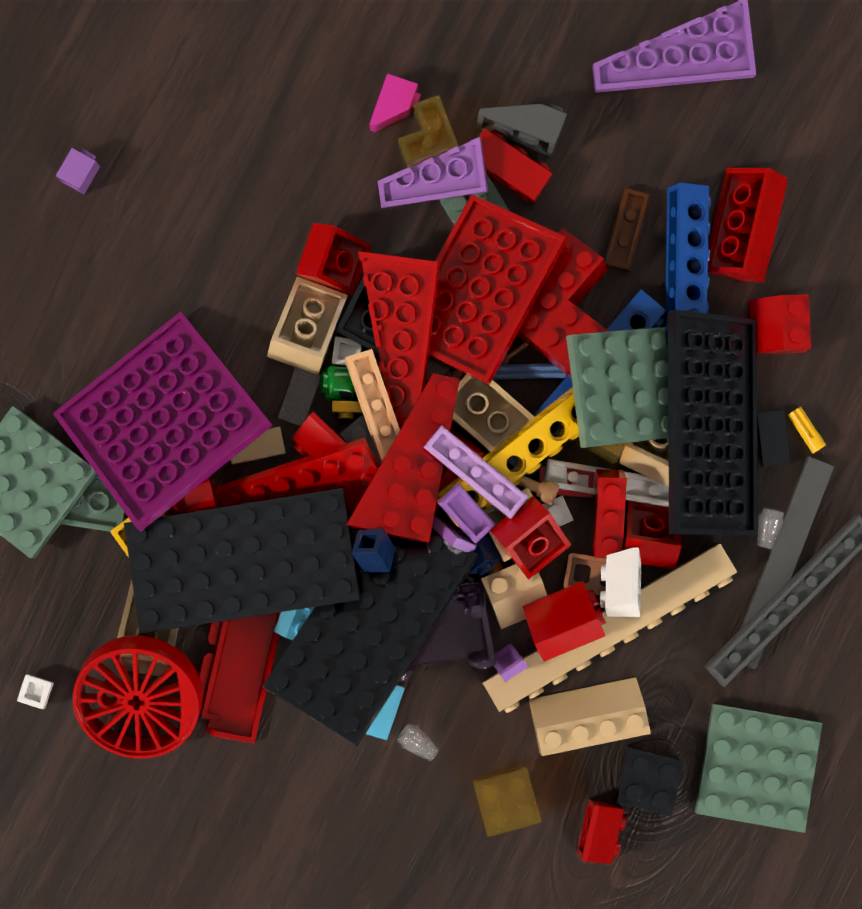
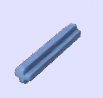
[493,363,567,380]

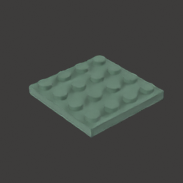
[566,327,668,448]
[0,406,97,559]
[695,703,822,833]

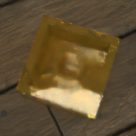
[472,765,542,837]

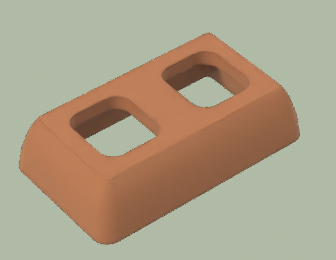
[564,553,607,595]

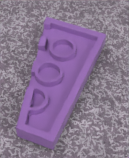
[378,137,489,208]

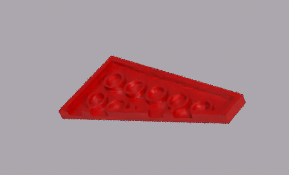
[358,251,441,425]
[346,373,460,543]
[215,438,380,509]

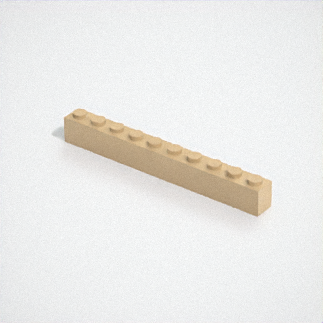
[482,544,737,713]

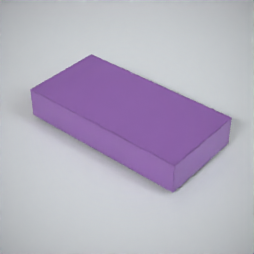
[437,483,496,544]
[432,513,477,553]
[489,643,528,682]

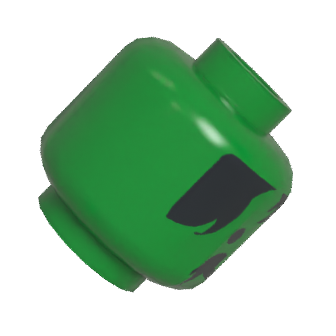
[319,365,356,401]

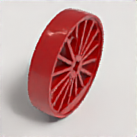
[73,635,203,758]

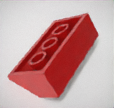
[708,168,788,283]

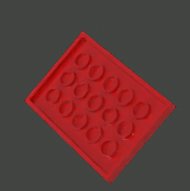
[429,194,568,385]

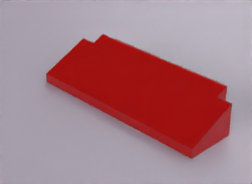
[199,612,281,744]

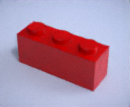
[479,129,552,206]
[592,469,627,558]

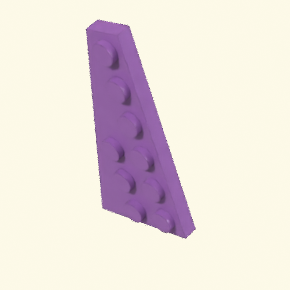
[592,0,756,93]

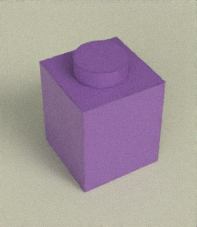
[56,148,100,194]

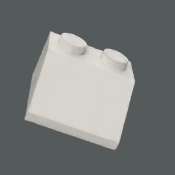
[600,548,641,617]

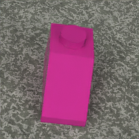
[370,74,421,132]

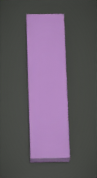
[423,425,528,519]

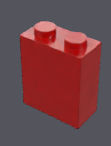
[522,581,606,661]

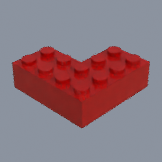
[517,228,609,379]

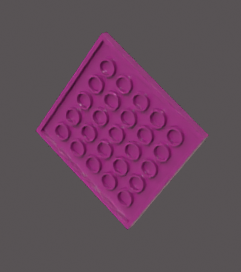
[53,311,273,532]

